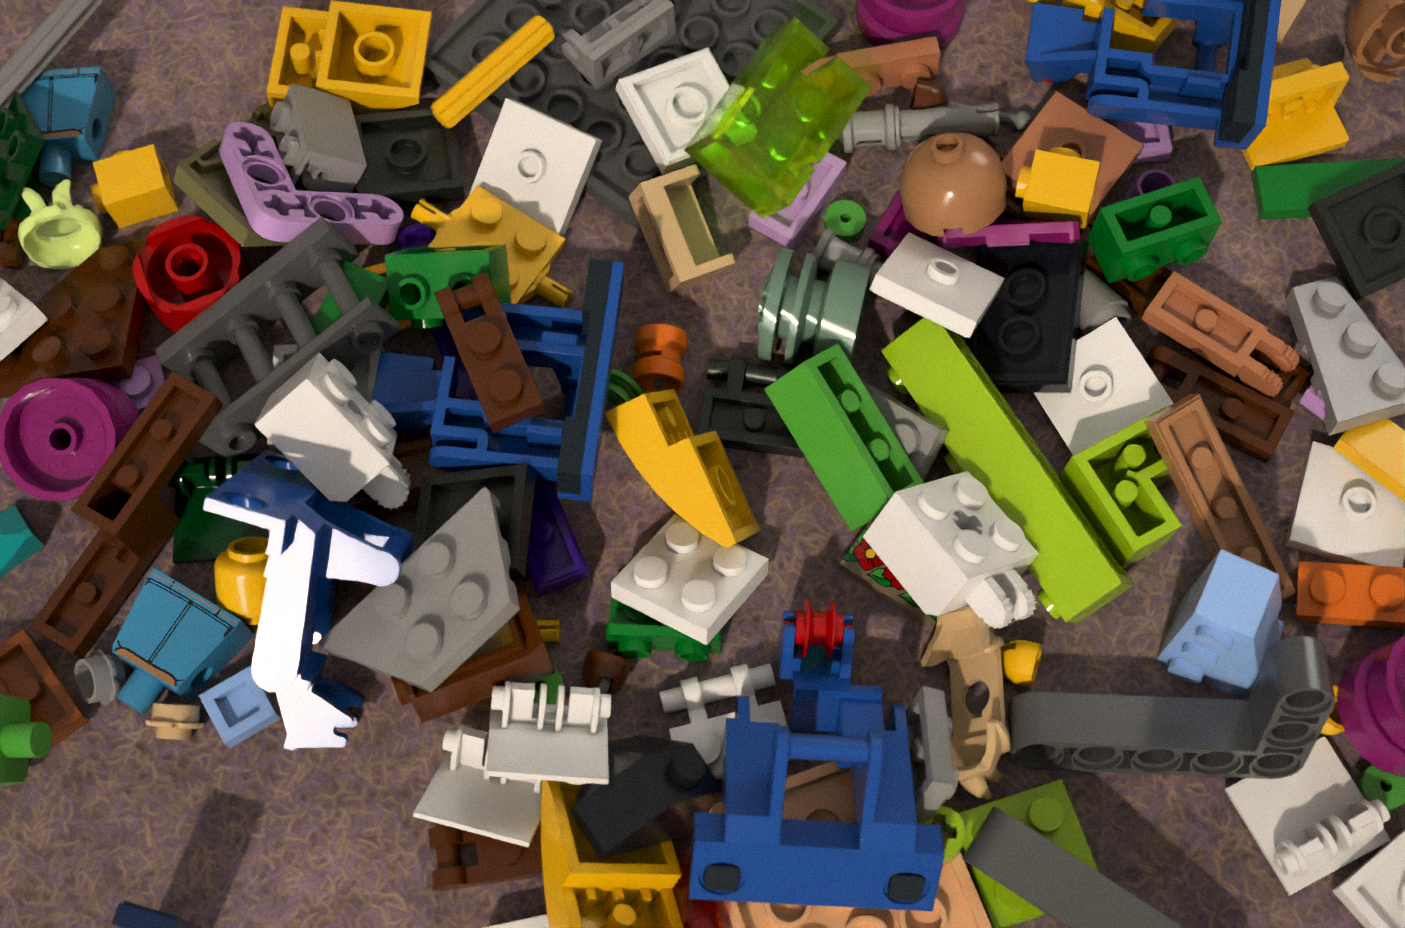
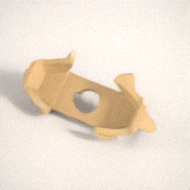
[920,605,1011,801]

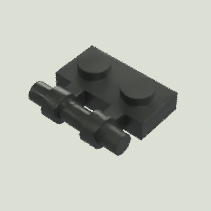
[696,355,805,458]

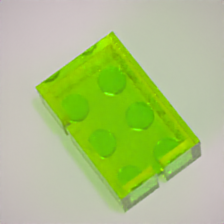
[684,17,872,219]

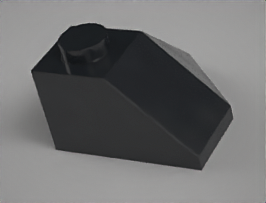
[571,735,723,860]

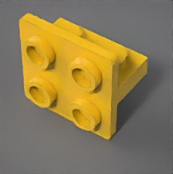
[1242,58,1350,171]

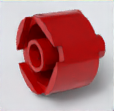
[133,215,253,334]

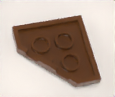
[0,239,148,399]

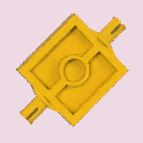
[411,186,574,308]

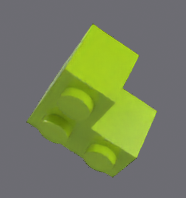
[1059,406,1182,568]

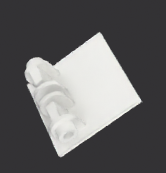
[486,681,611,785]
[413,724,542,847]
[1224,736,1391,896]

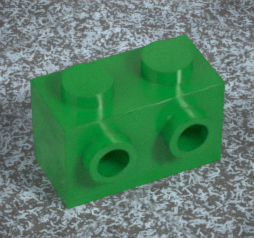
[1087,176,1223,284]
[385,244,511,328]

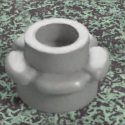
[74,649,126,705]

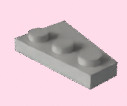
[1285,276,1405,436]

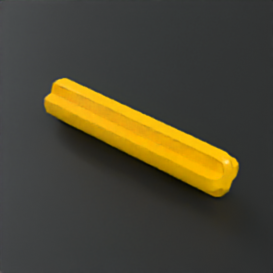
[431,15,555,128]

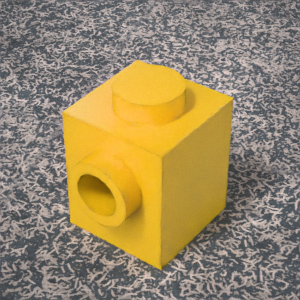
[90,144,179,229]
[1015,147,1100,229]

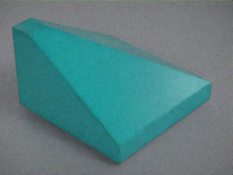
[0,504,45,578]

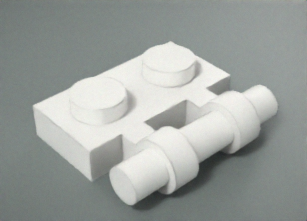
[659,663,794,780]

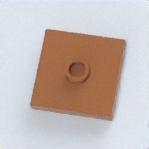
[1001,91,1144,231]

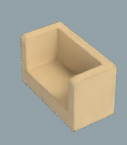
[628,164,736,294]

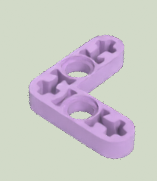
[219,122,404,245]

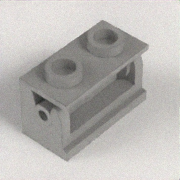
[270,83,367,193]

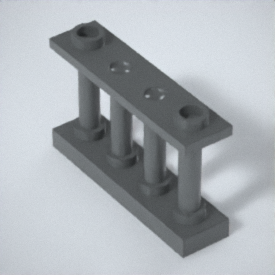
[155,217,401,458]

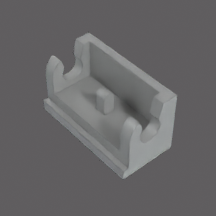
[562,0,676,90]

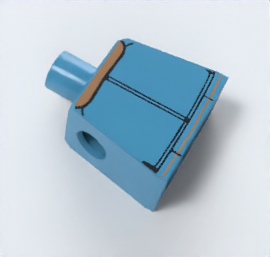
[21,66,115,188]
[112,568,254,716]

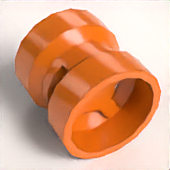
[631,323,688,393]

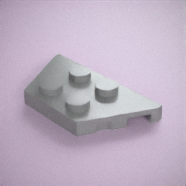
[317,486,520,693]

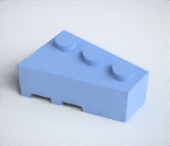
[1156,549,1284,700]

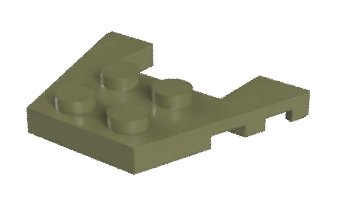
[173,104,336,247]

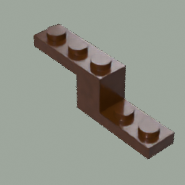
[29,372,223,659]

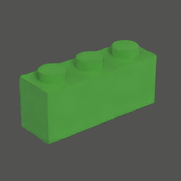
[764,343,924,532]

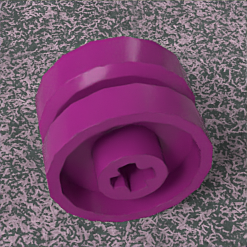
[855,0,966,50]
[0,378,140,501]
[1337,634,1405,777]

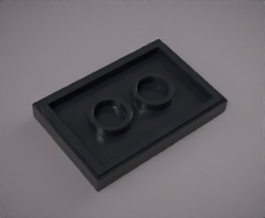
[966,239,1087,393]

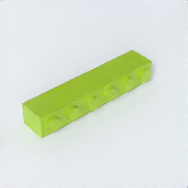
[881,317,1135,623]

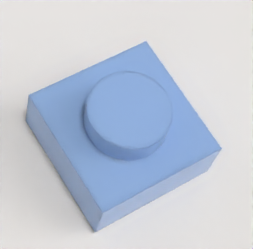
[198,666,281,748]

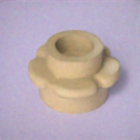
[145,702,204,740]

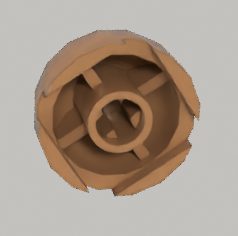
[1345,0,1405,83]
[900,132,1007,237]

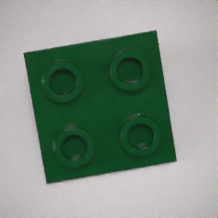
[0,92,49,230]
[167,452,284,564]

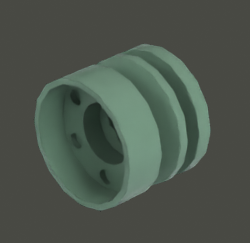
[756,248,872,365]

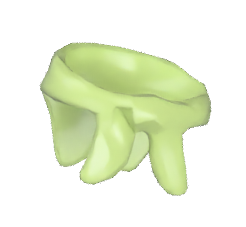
[18,179,103,269]

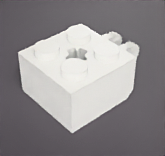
[254,352,411,510]
[863,471,1039,629]

